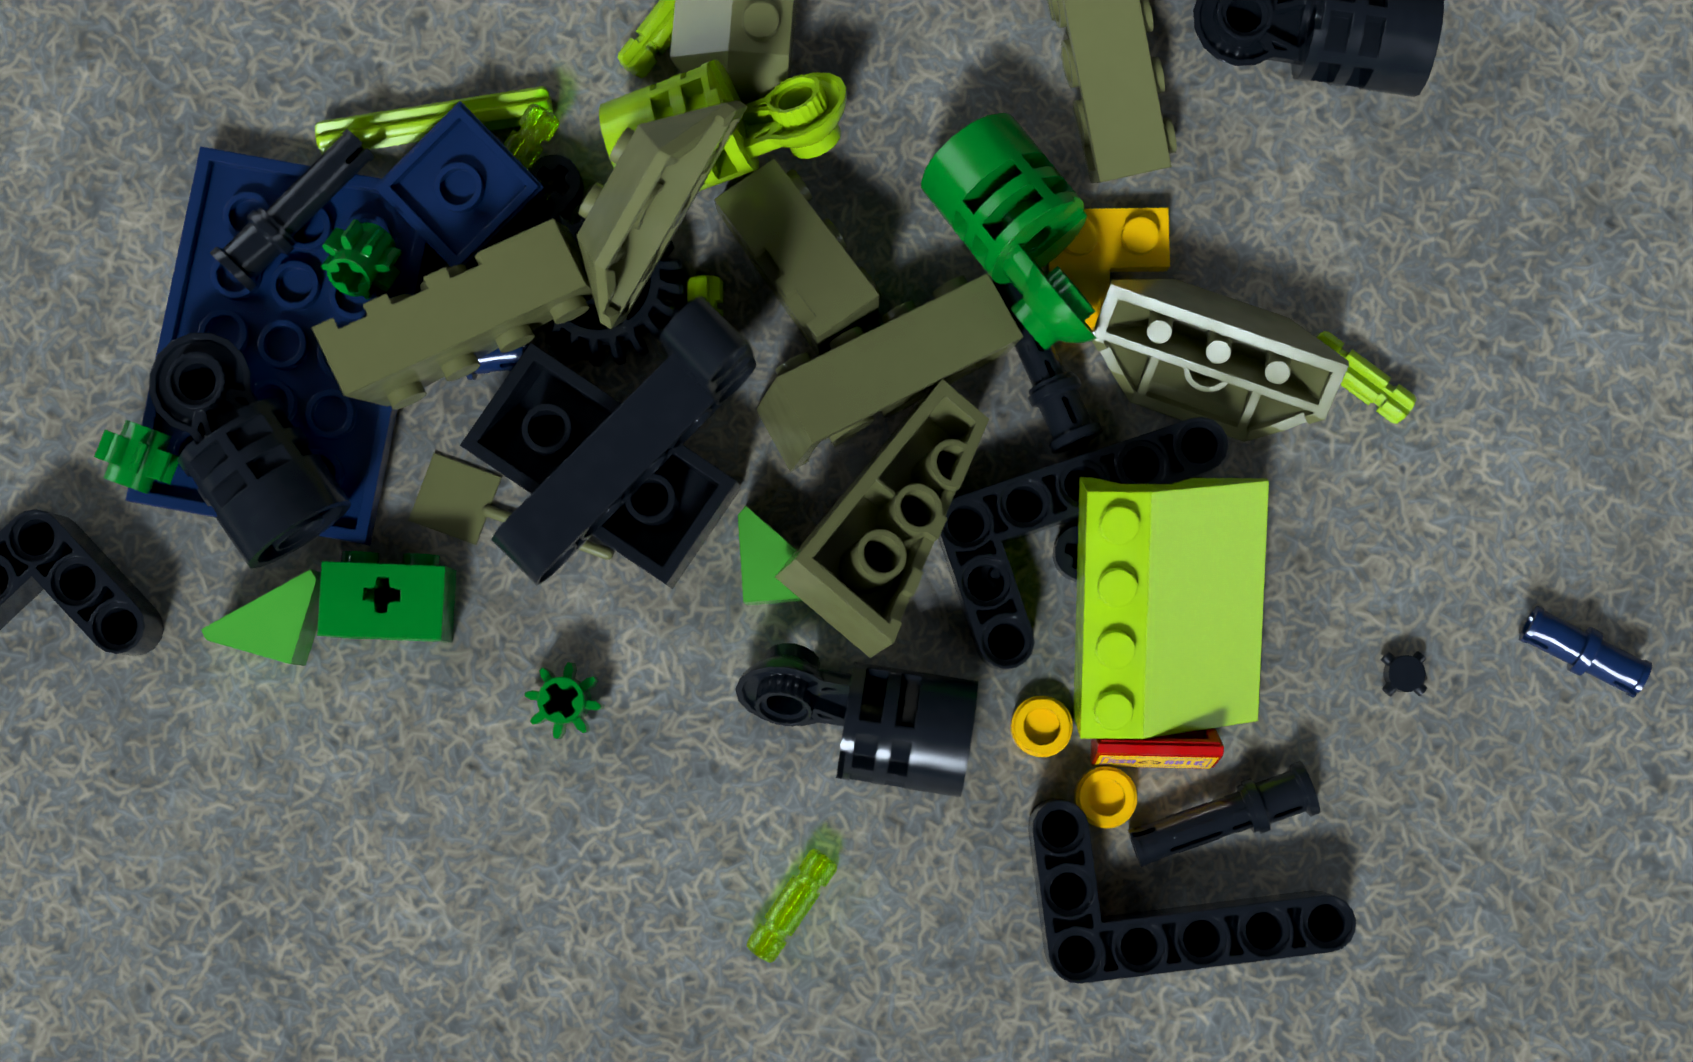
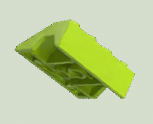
[1073,477,1269,739]

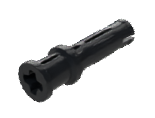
[210,129,375,292]
[992,280,1103,454]
[1127,761,1320,867]

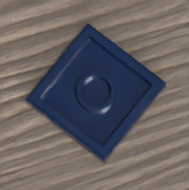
[374,101,548,270]

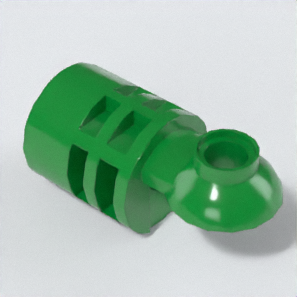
[921,113,1098,350]

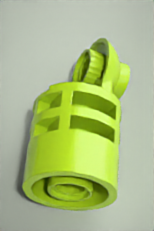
[599,59,847,191]

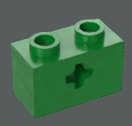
[317,551,456,643]

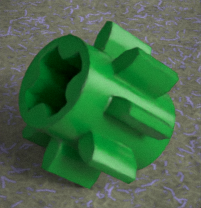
[321,219,402,299]
[94,420,179,494]
[525,662,605,739]

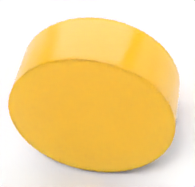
[1010,696,1073,757]
[1074,766,1137,828]

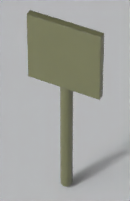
[408,453,614,560]

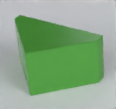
[738,506,803,605]
[201,569,321,666]

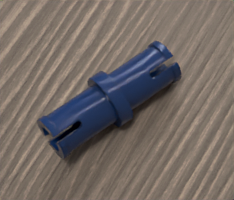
[1519,606,1652,698]

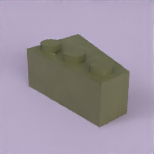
[714,159,881,356]

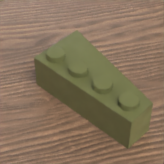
[1047,0,1177,183]
[311,218,594,410]
[756,273,1023,472]
[775,379,989,658]

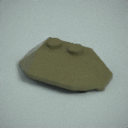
[670,0,797,105]
[577,100,748,329]
[1092,278,1349,442]

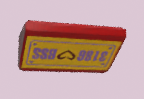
[1090,728,1224,769]

